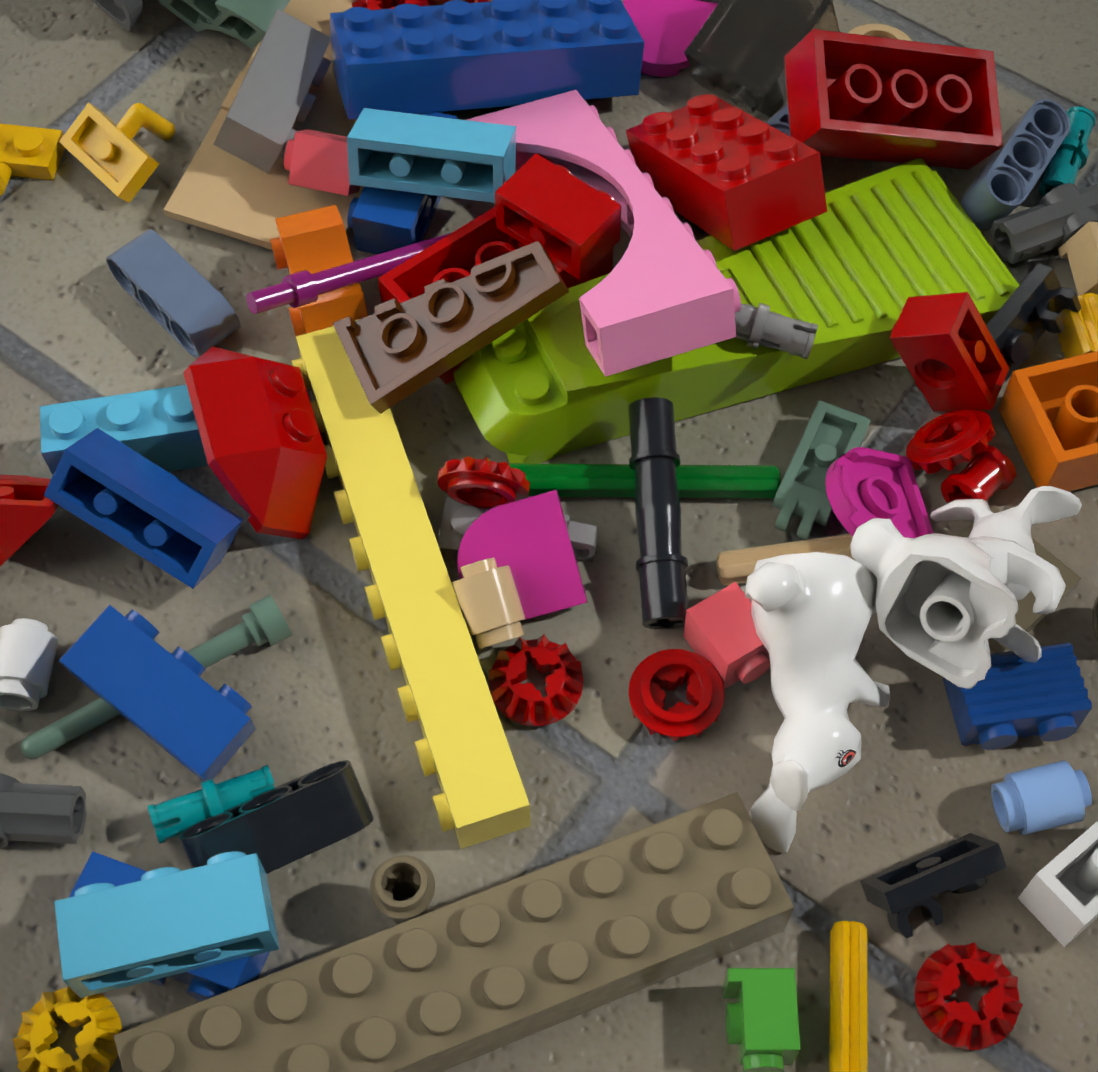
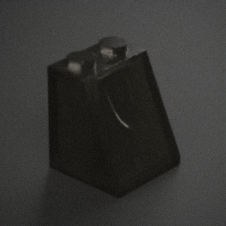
[684,0,840,118]

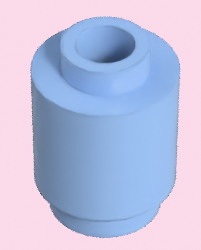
[991,760,1092,835]

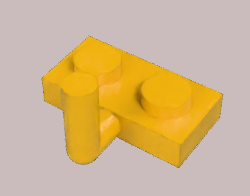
[59,102,175,203]
[0,123,65,196]

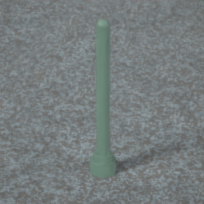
[21,594,292,759]

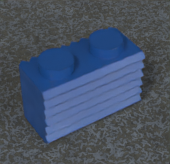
[943,643,1092,750]

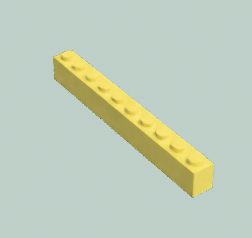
[291,319,531,849]

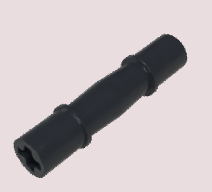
[628,397,688,629]

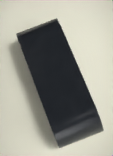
[179,760,374,874]

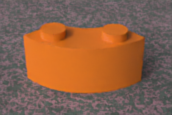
[270,205,368,337]

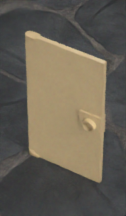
[164,0,364,250]

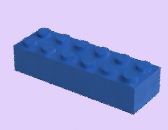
[330,0,644,120]

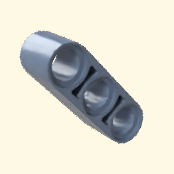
[961,99,1070,230]
[106,229,241,358]

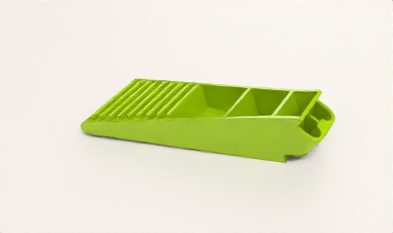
[454,158,1020,464]

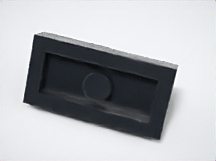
[986,263,1082,382]
[860,833,1007,939]

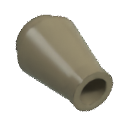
[370,855,435,925]

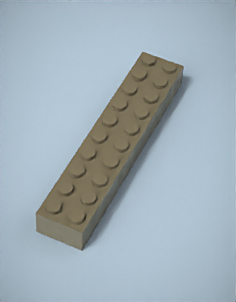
[113,792,794,1072]

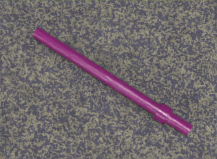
[246,233,451,314]

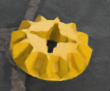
[12,986,122,1072]

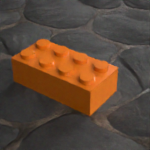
[998,351,1098,492]

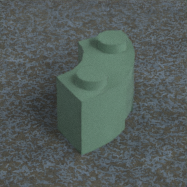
[159,0,290,48]

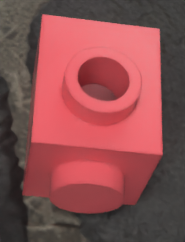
[284,129,360,196]
[683,582,770,689]

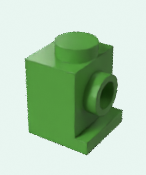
[723,968,801,1072]

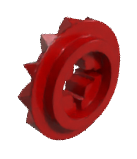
[906,410,996,474]
[437,456,530,510]
[489,634,584,726]
[628,649,724,742]
[914,942,1023,1050]

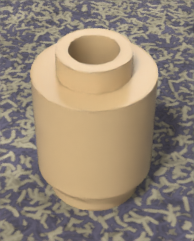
[452,557,526,649]

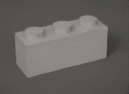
[213,8,331,173]

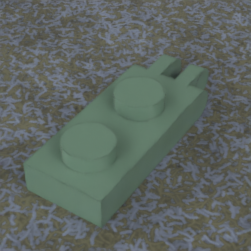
[772,400,871,540]

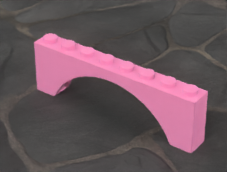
[467,90,741,377]

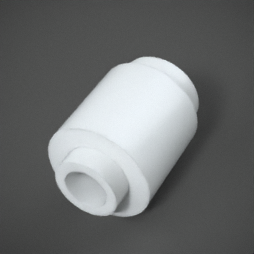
[0,618,58,711]

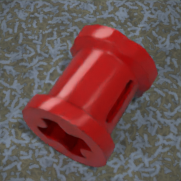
[941,445,1017,504]

